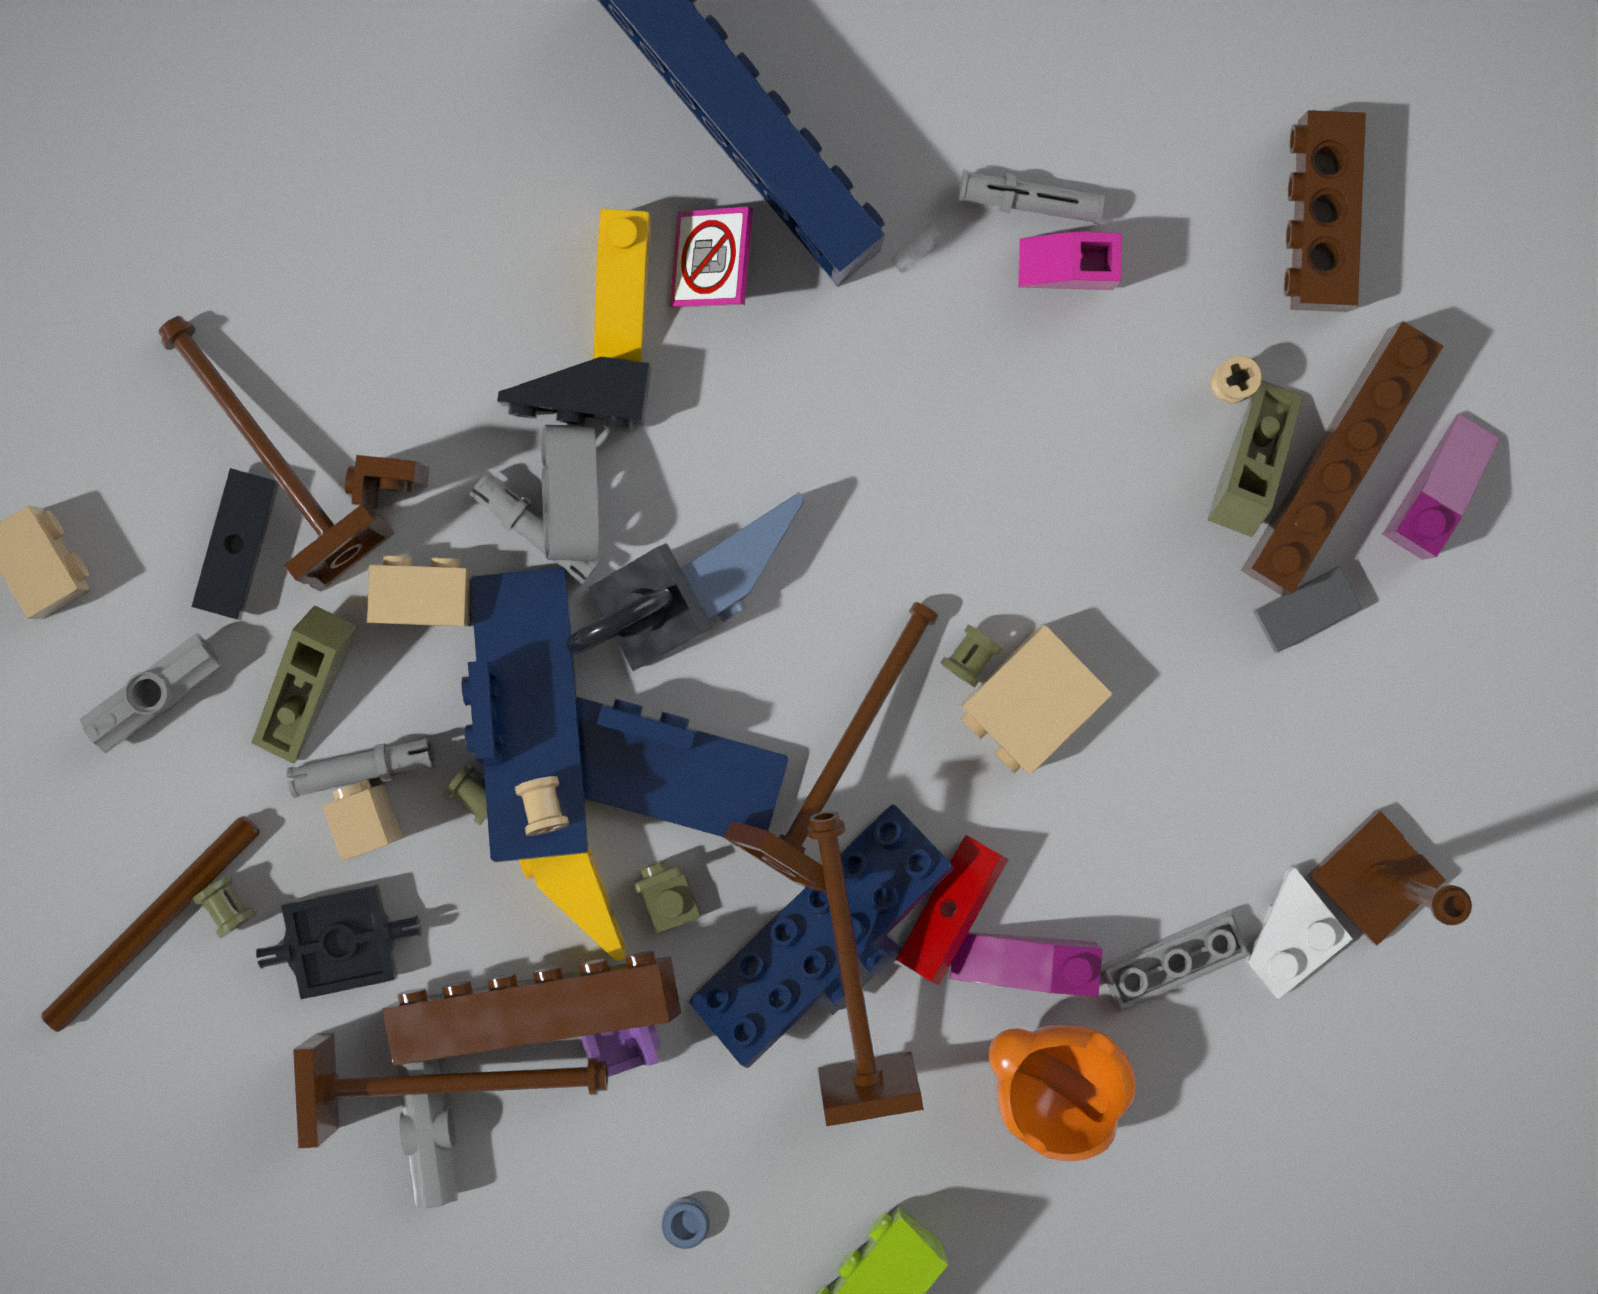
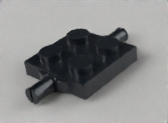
[256,884,422,1000]

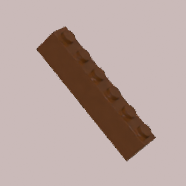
[1241,321,1444,595]
[382,951,682,1066]

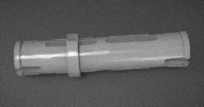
[958,170,1105,225]
[469,471,601,585]
[286,738,435,798]

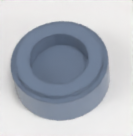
[662,1197,710,1249]

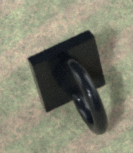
[566,543,712,671]

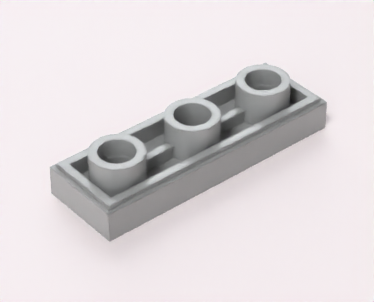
[1101,910,1251,1012]

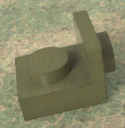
[634,859,701,935]

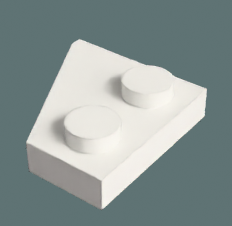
[1245,866,1353,999]

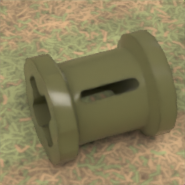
[940,624,1003,688]
[442,762,487,825]
[192,875,256,938]

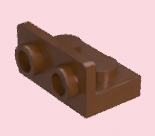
[345,455,429,509]

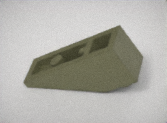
[1208,380,1303,537]
[251,605,358,764]

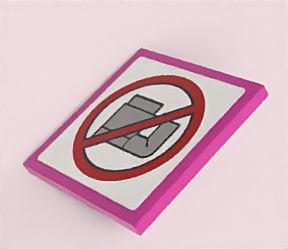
[670,207,753,308]

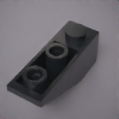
[497,357,651,431]

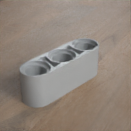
[541,425,599,561]

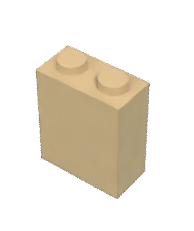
[959,625,1113,775]

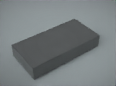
[1253,566,1362,653]

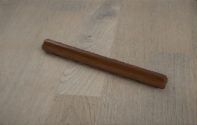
[41,816,260,1032]

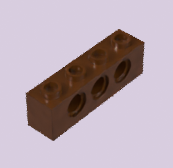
[1284,110,1366,312]

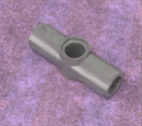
[79,633,224,753]
[397,1059,459,1208]

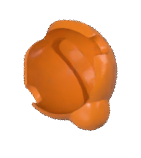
[988,1025,1137,1161]

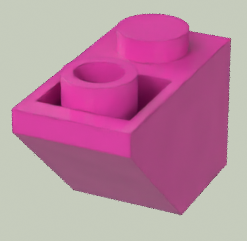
[1018,232,1122,290]

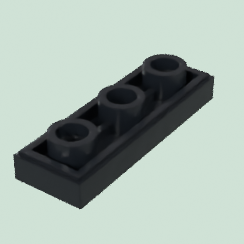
[191,468,279,620]

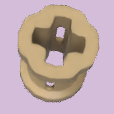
[1210,355,1262,404]
[515,776,569,836]

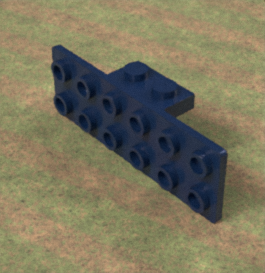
[461,567,589,863]
[576,696,788,837]
[689,804,954,1068]

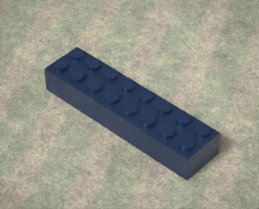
[597,0,885,287]

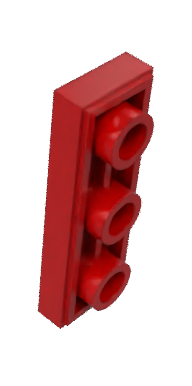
[896,834,1009,985]

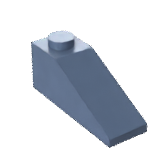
[681,492,804,622]

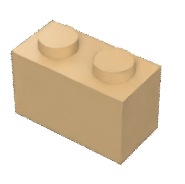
[0,506,91,619]
[367,556,472,627]
[322,779,404,861]

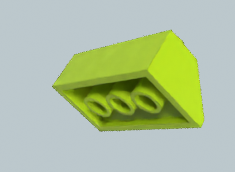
[815,1206,948,1294]

